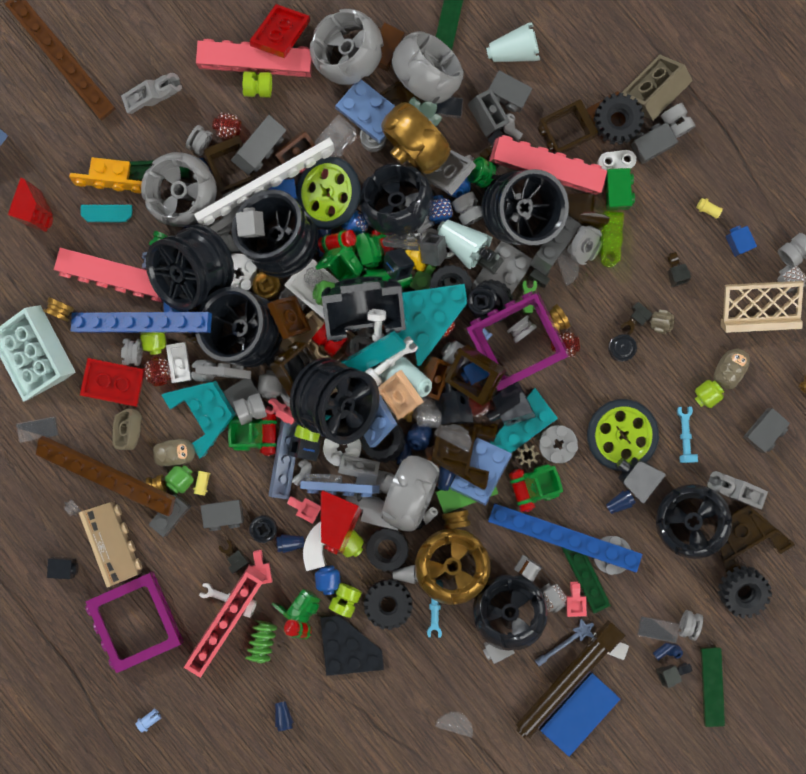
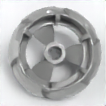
[310,9,384,85]
[392,31,463,104]
[141,152,217,227]
[381,455,439,531]

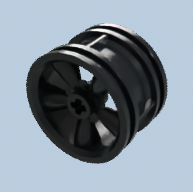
[482,169,569,245]
[232,190,319,278]
[196,287,283,368]
[290,358,380,444]

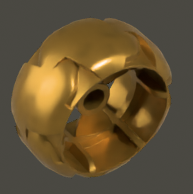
[381,102,451,174]
[415,528,491,605]

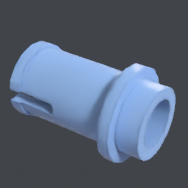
[135,708,162,732]

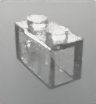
[314,114,357,158]

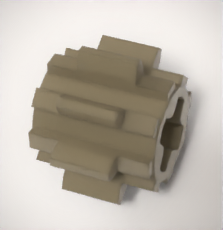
[650,309,675,334]
[515,444,539,467]

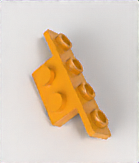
[69,157,142,194]

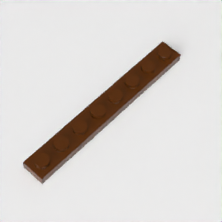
[5,0,116,121]
[36,436,176,516]

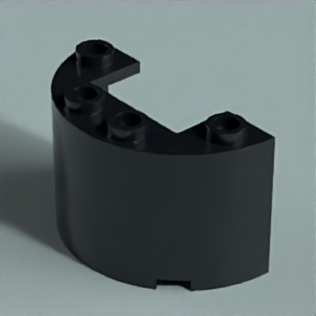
[321,276,406,342]

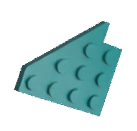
[397,284,467,366]

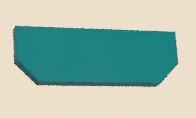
[81,205,133,222]

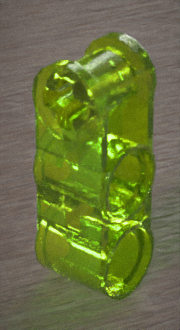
[601,211,624,268]

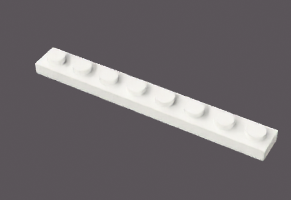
[194,137,335,226]

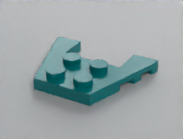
[161,381,236,459]

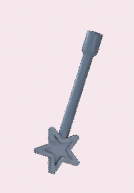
[535,619,594,666]

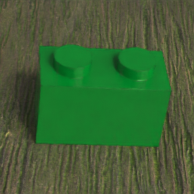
[605,168,635,210]

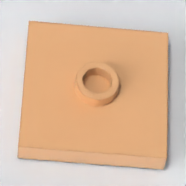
[378,370,424,420]

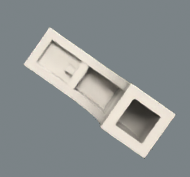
[303,521,356,571]

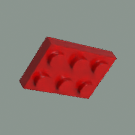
[250,4,310,58]
[80,358,145,407]

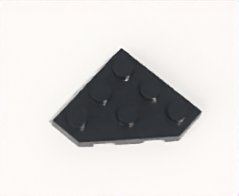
[320,615,384,676]

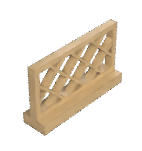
[721,281,804,333]

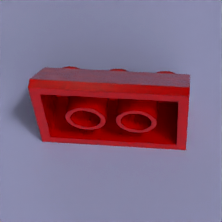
[8,178,53,232]

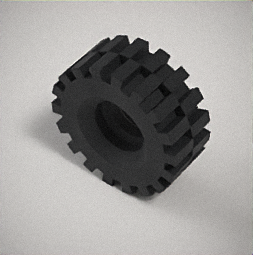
[593,93,644,145]
[718,566,772,618]
[364,579,413,630]

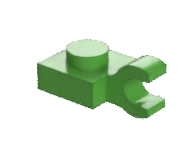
[410,264,437,291]
[522,281,537,315]

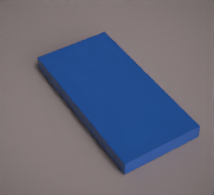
[540,672,620,756]

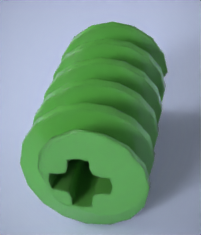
[245,620,277,663]

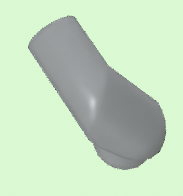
[503,113,523,141]
[292,459,312,487]

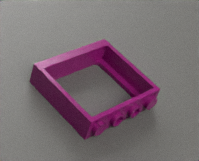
[467,291,570,391]
[85,571,184,673]

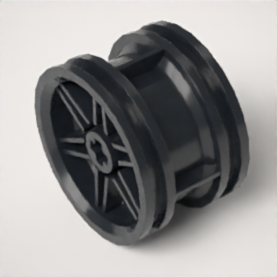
[146,224,234,311]

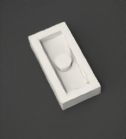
[166,342,192,383]

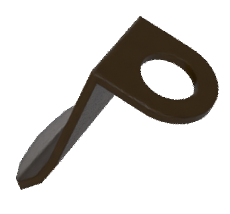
[567,194,594,221]
[579,212,610,246]

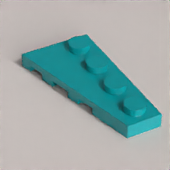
[490,388,558,453]

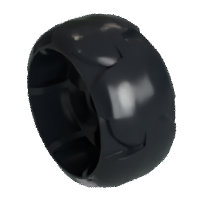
[359,163,434,236]
[656,484,732,559]
[473,574,548,651]

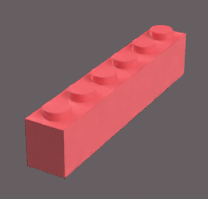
[196,39,313,78]
[489,135,607,195]
[54,248,163,303]
[184,565,265,678]

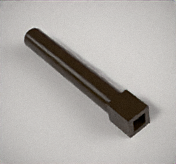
[516,620,626,738]

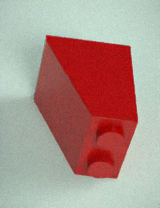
[321,490,362,555]

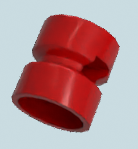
[311,323,348,357]

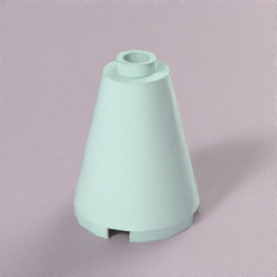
[486,22,540,62]
[437,220,492,269]
[380,356,432,397]

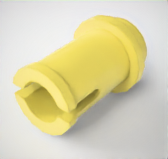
[696,198,723,219]
[193,471,211,496]

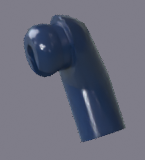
[652,643,683,661]

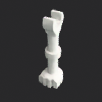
[368,309,386,364]
[365,336,418,386]
[199,583,257,618]

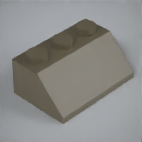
[622,55,693,121]

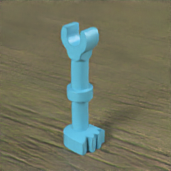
[677,407,698,463]
[427,580,443,638]

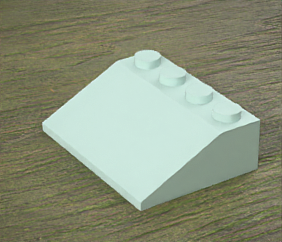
[0,305,76,402]

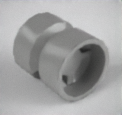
[661,103,696,138]
[451,192,483,226]
[778,233,806,268]
[233,393,267,425]

